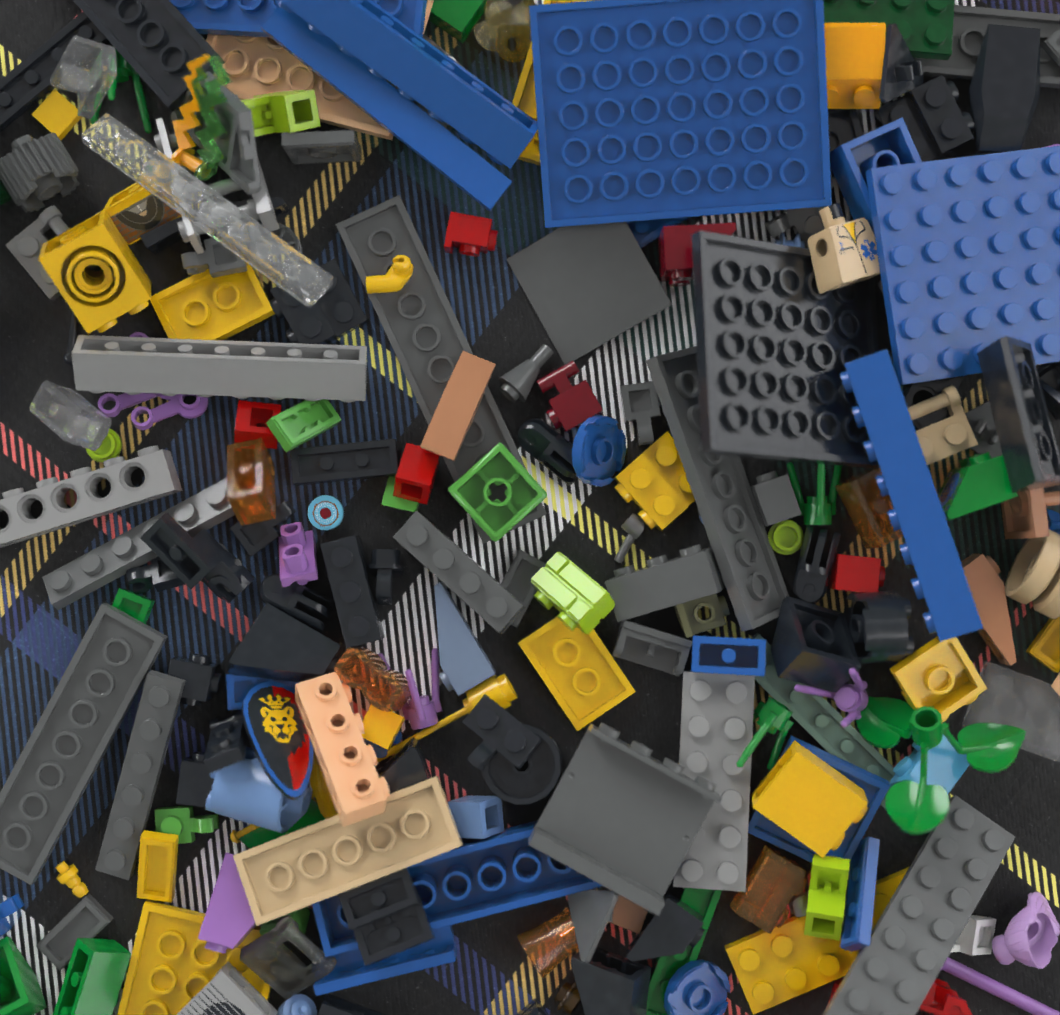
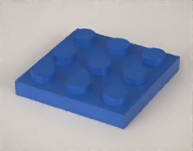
[748,736,890,863]

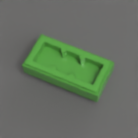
[266,399,342,453]

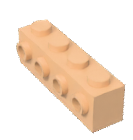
[295,671,390,827]

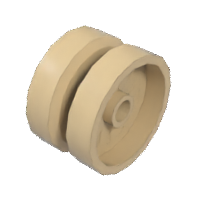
[1005,529,1060,619]

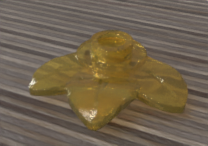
[473,0,535,62]

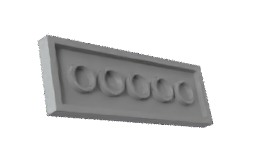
[673,671,755,892]

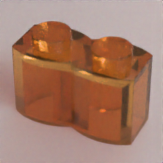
[334,647,411,712]

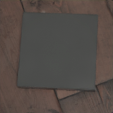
[281,130,362,164]

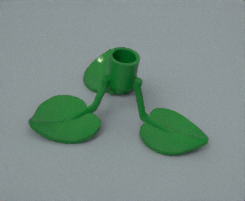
[856,696,1026,834]

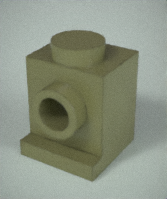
[674,593,730,638]

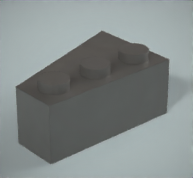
[605,544,726,622]

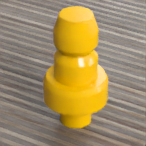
[55,861,88,898]

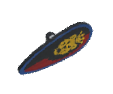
[242,681,313,800]

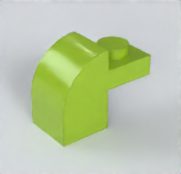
[241,90,321,137]
[804,854,850,941]

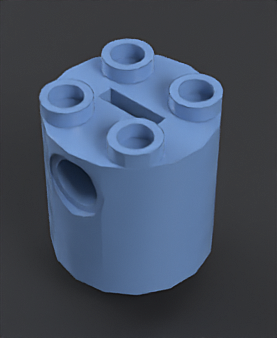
[205,747,312,834]

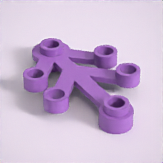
[98,332,209,430]

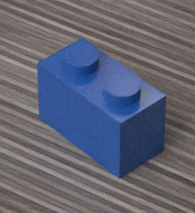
[691,636,766,676]

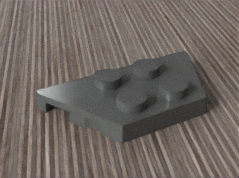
[171,71,261,194]

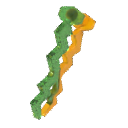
[170,54,231,180]

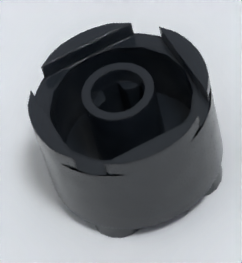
[843,590,914,664]

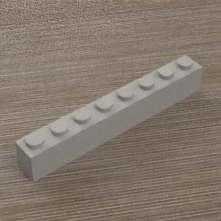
[72,335,367,403]

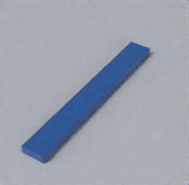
[261,6,512,212]

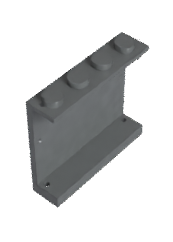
[528,723,722,916]

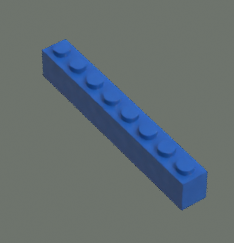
[276,0,538,169]
[840,349,983,642]

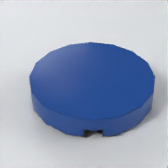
[572,415,626,487]
[664,959,731,1015]

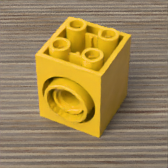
[38,209,151,334]

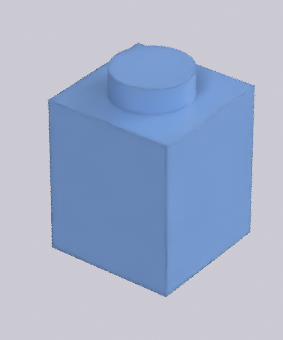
[448,795,504,839]

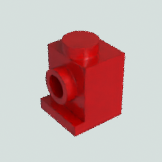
[444,211,498,257]
[234,400,281,449]

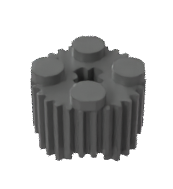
[0,133,80,212]

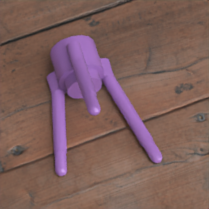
[377,648,442,730]
[794,668,868,727]

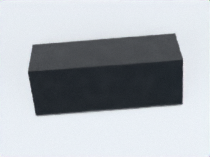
[977,336,1060,493]

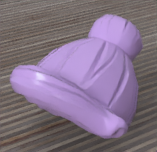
[992,892,1060,969]

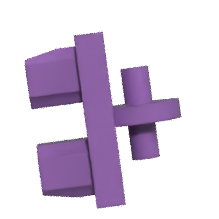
[278,522,318,587]

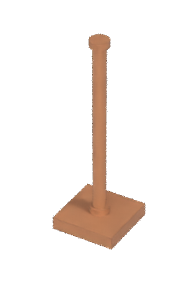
[1001,488,1060,539]

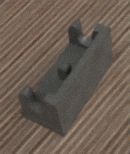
[612,620,693,676]

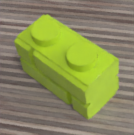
[530,552,615,634]

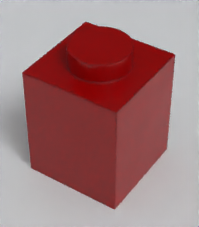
[393,443,440,505]
[828,554,885,593]

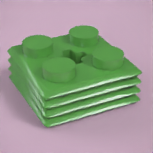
[448,443,547,542]

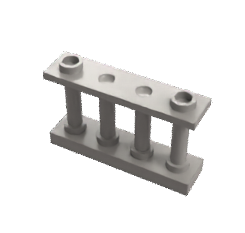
[154,95,280,254]

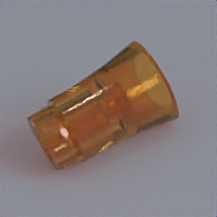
[517,909,578,979]

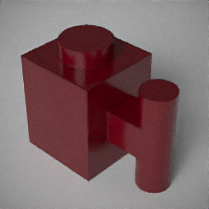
[536,360,603,434]

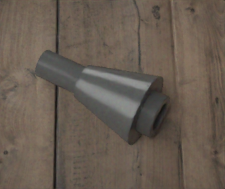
[498,344,554,402]

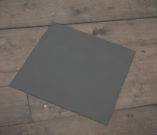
[506,222,672,364]

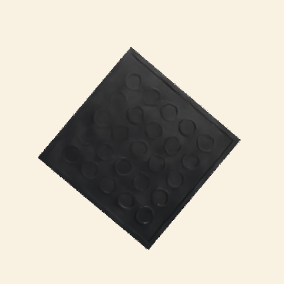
[691,230,880,469]

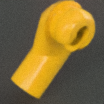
[366,255,414,294]

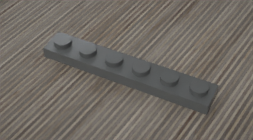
[42,477,245,610]
[95,670,186,880]

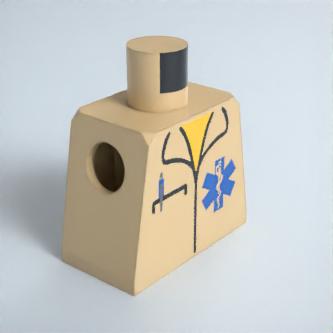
[808,203,880,294]

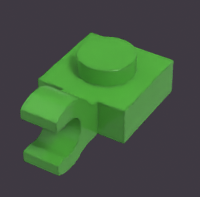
[155,805,219,844]

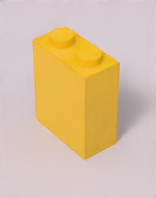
[751,740,868,858]

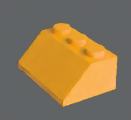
[824,23,886,109]

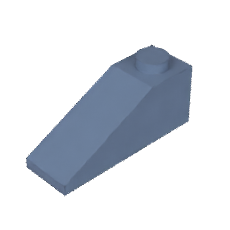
[434,581,496,696]

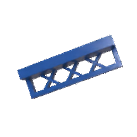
[311,925,458,996]

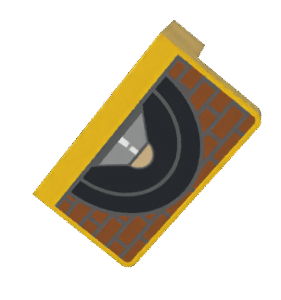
[103,166,182,245]

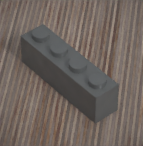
[393,510,526,634]

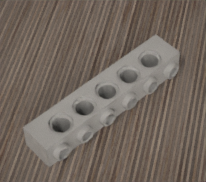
[0,445,182,548]

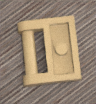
[907,385,978,465]

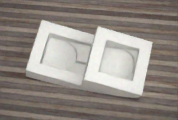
[951,915,996,956]

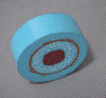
[308,495,344,530]

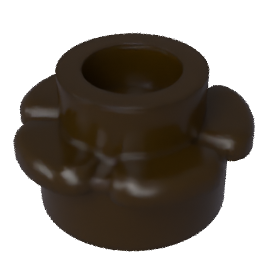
[555,981,581,1015]

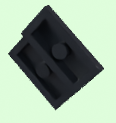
[338,868,435,966]

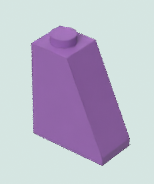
[198,853,256,953]

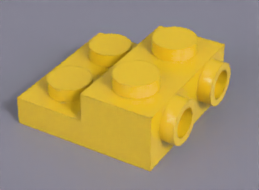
[614,431,695,530]
[889,636,987,723]

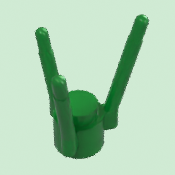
[90,46,152,134]
[787,462,842,525]
[736,697,794,770]

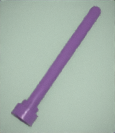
[940,957,1060,1015]

